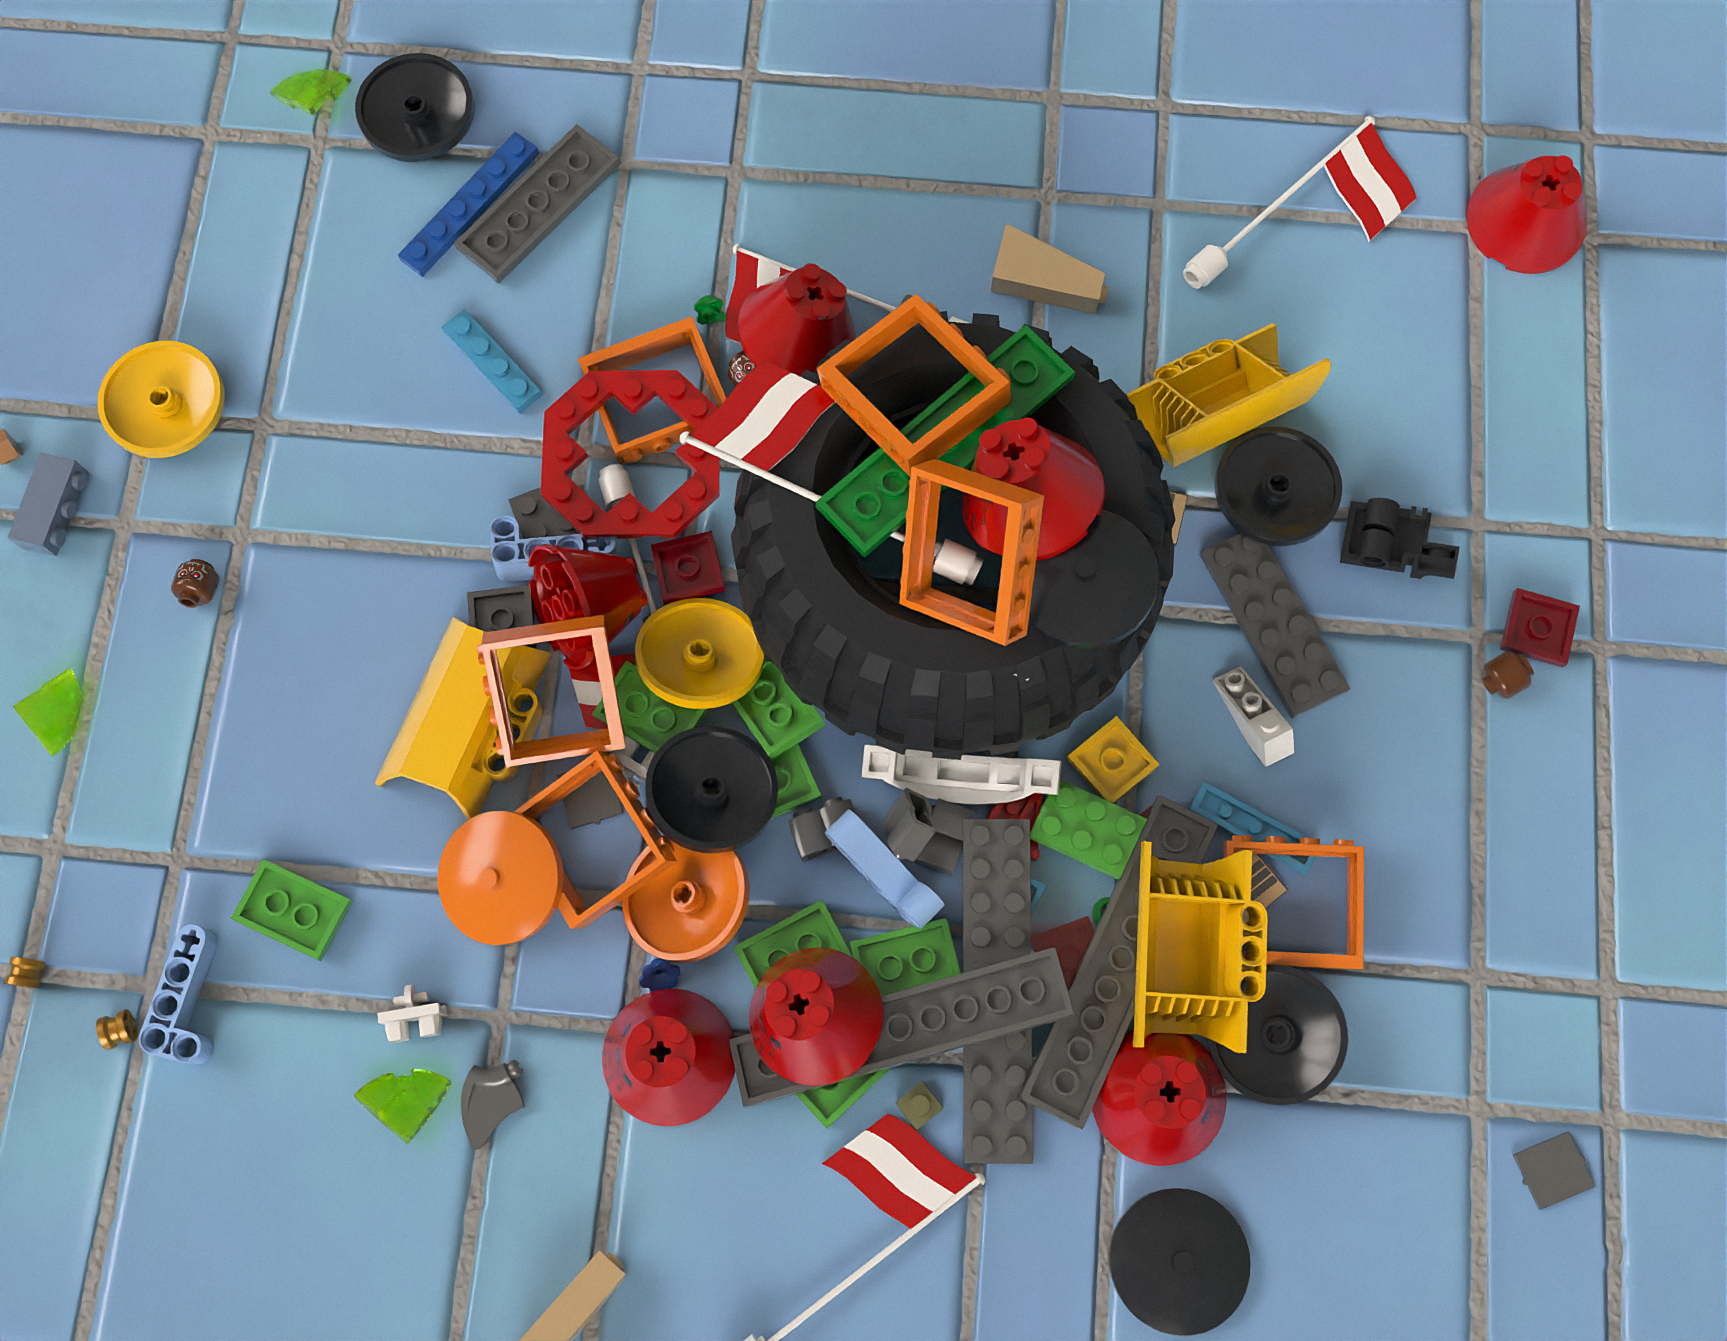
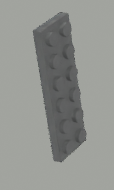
[454,124,621,283]
[1200,533,1350,719]

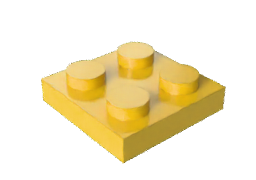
[1066,716,1160,803]

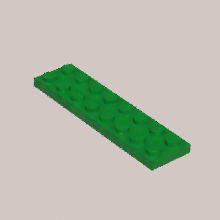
[815,325,1075,558]

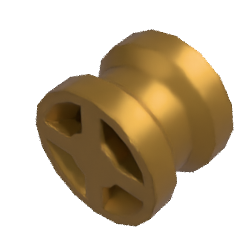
[4,957,46,989]
[96,1009,138,1050]

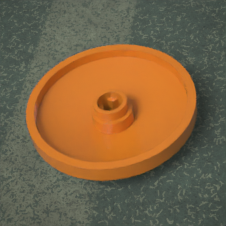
[438,811,564,945]
[622,835,750,963]

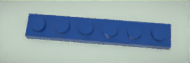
[398,132,539,277]

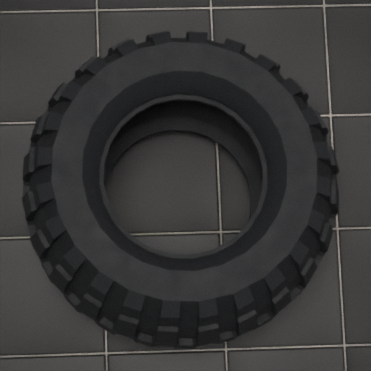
[730,311,1176,760]

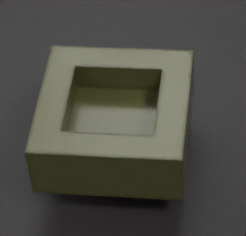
[895,1081,943,1130]

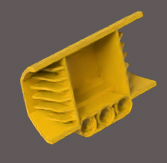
[1126,323,1331,468]
[375,616,551,820]
[1133,841,1268,1053]

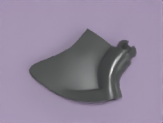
[461,1060,526,1149]

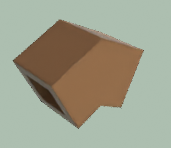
[0,429,23,465]

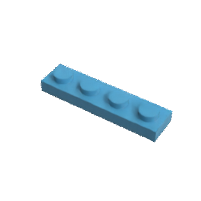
[441,309,542,414]
[1189,781,1322,875]

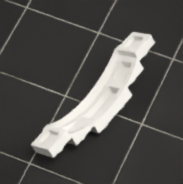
[861,745,1062,805]

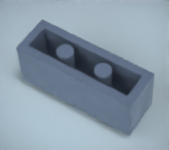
[7,453,89,556]

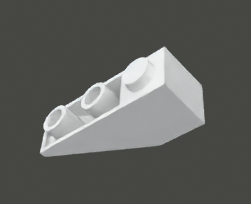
[1213,666,1294,767]

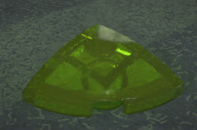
[270,69,352,116]
[13,668,82,757]
[353,1069,452,1144]

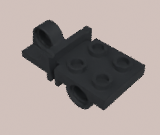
[1340,498,1460,579]

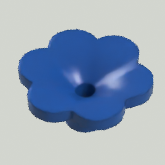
[639,958,681,992]

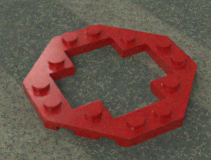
[540,370,721,539]

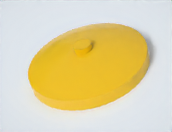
[97,341,225,458]
[635,598,764,709]

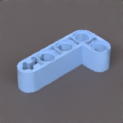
[490,515,617,582]
[825,809,945,929]
[139,924,218,1065]

